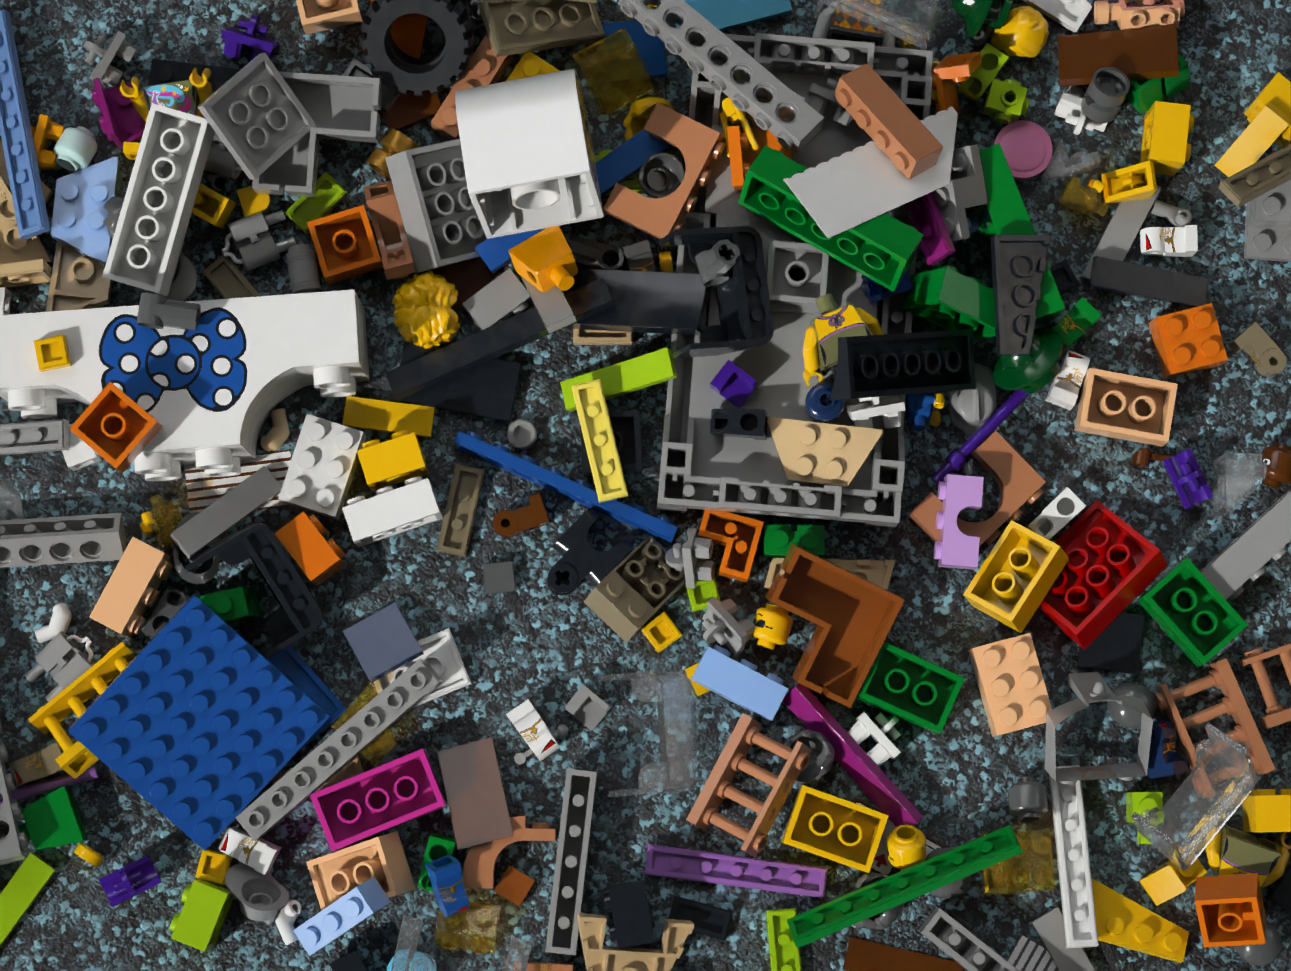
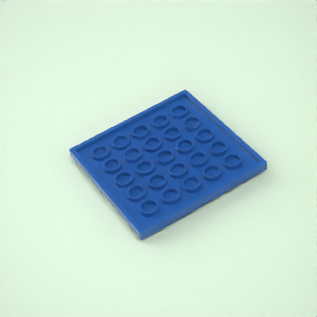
[68,594,330,851]

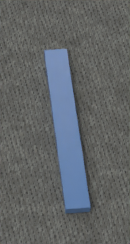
[0,9,50,240]

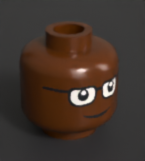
[1256,443,1291,489]

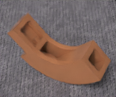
[363,180,416,280]
[463,816,556,889]

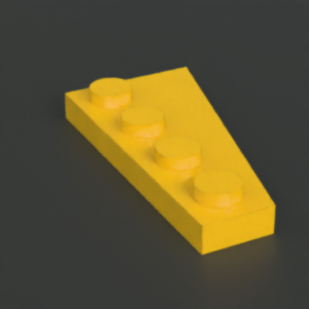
[1064,878,1189,963]

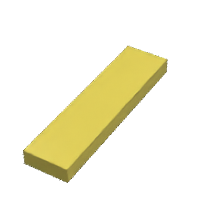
[571,379,628,503]

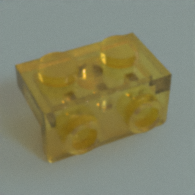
[435,902,501,954]

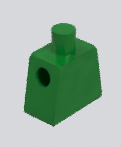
[200,586,262,625]
[18,786,89,850]

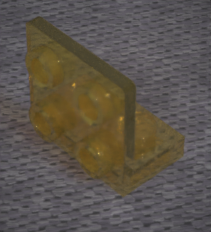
[572,28,654,115]
[980,829,1055,894]

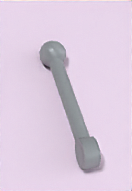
[514,724,569,765]

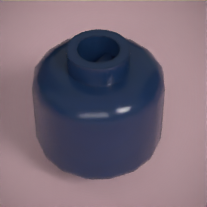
[805,382,845,423]

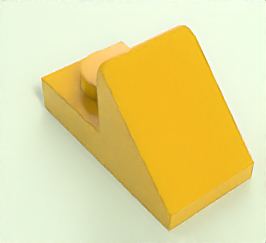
[1139,847,1207,906]

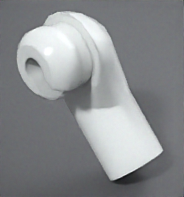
[35,603,72,643]
[275,899,302,945]

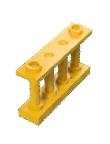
[28,642,137,779]

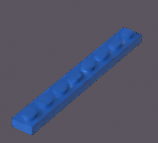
[454,431,678,543]

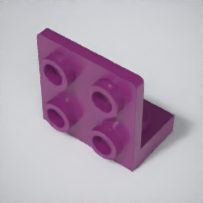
[91,78,146,148]

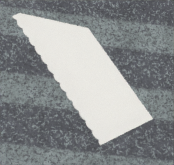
[783,106,958,238]

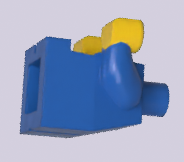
[904,392,945,431]

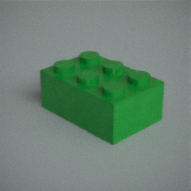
[901,265,996,340]
[1137,558,1248,667]
[856,642,965,734]

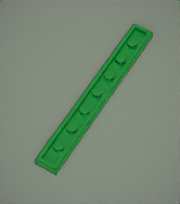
[787,824,1023,948]

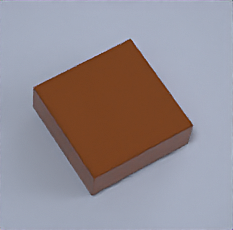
[494,865,535,907]

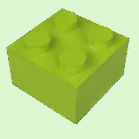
[169,879,234,952]

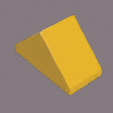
[1101,160,1157,203]

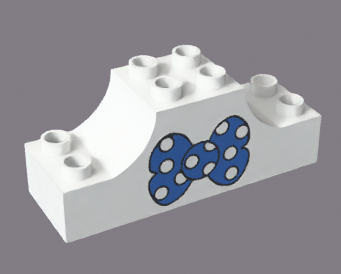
[0,290,370,481]

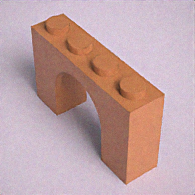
[603,102,725,239]
[908,431,1046,554]

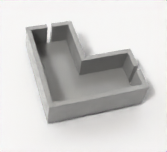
[252,71,383,197]

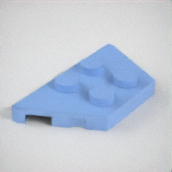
[51,157,120,266]

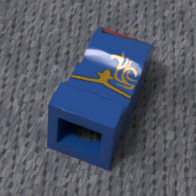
[425,854,470,918]

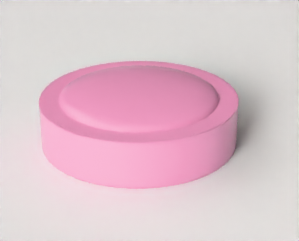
[993,120,1053,181]

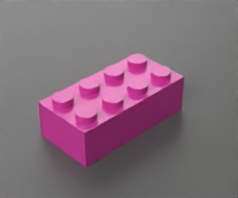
[309,749,447,852]

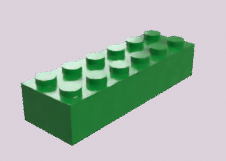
[970,143,1065,326]
[738,145,924,292]

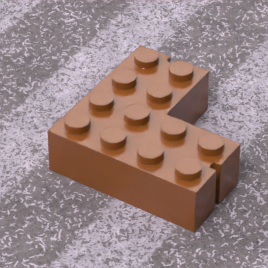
[765,543,905,708]

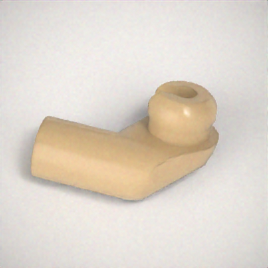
[260,408,290,451]

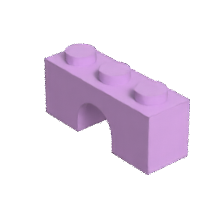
[934,474,984,570]

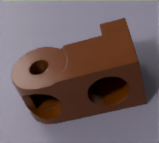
[492,493,550,538]

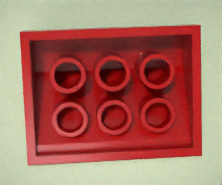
[1038,500,1167,650]

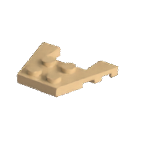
[577,913,694,971]

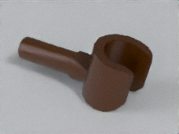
[1132,449,1175,468]

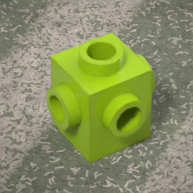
[982,79,1030,124]

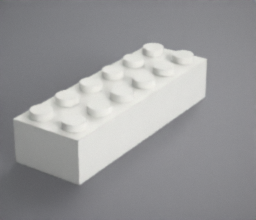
[102,103,215,296]

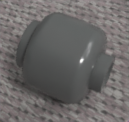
[1008,777,1048,823]

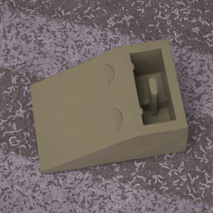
[584,534,686,643]

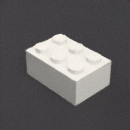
[278,414,367,521]
[342,476,443,547]

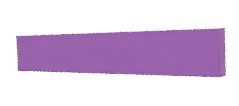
[644,844,828,898]

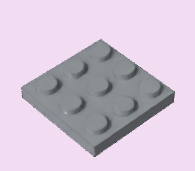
[198,52,316,180]

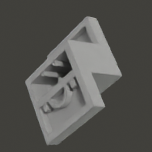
[919,144,988,246]
[1244,180,1291,262]

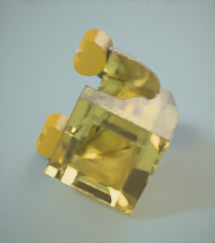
[1057,175,1109,216]
[140,494,183,549]

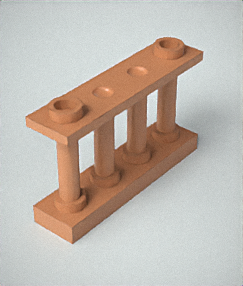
[1237,643,1291,729]
[1154,658,1276,798]
[686,713,812,857]

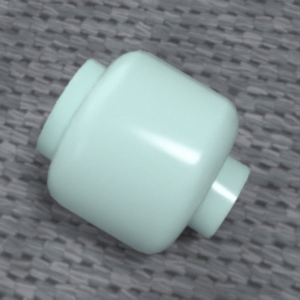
[53,126,98,172]

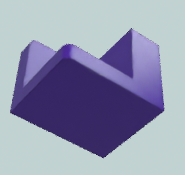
[710,359,758,408]

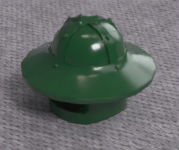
[951,0,1013,38]
[992,328,1063,393]

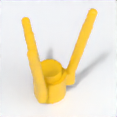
[719,97,760,158]

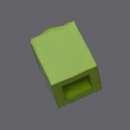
[1126,792,1163,844]

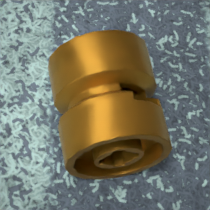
[366,128,419,180]

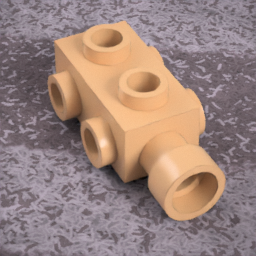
[1093,0,1185,30]

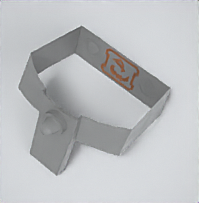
[1044,672,1153,785]

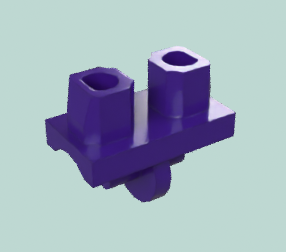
[221,14,280,61]
[1162,448,1213,510]
[99,855,162,907]

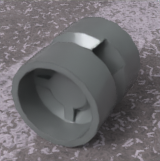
[1081,67,1130,123]

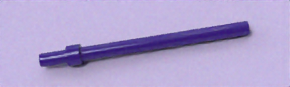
[931,358,1062,485]

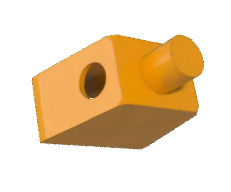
[508,226,578,292]

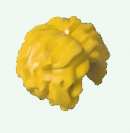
[392,270,460,349]

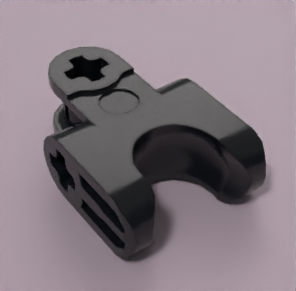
[548,507,634,596]

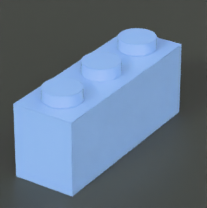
[690,645,788,721]
[293,877,391,956]

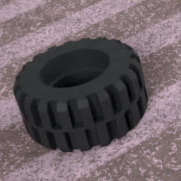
[360,0,476,96]

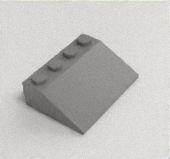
[385,139,487,273]

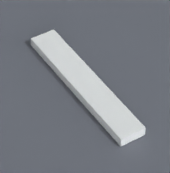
[1049,765,1098,949]

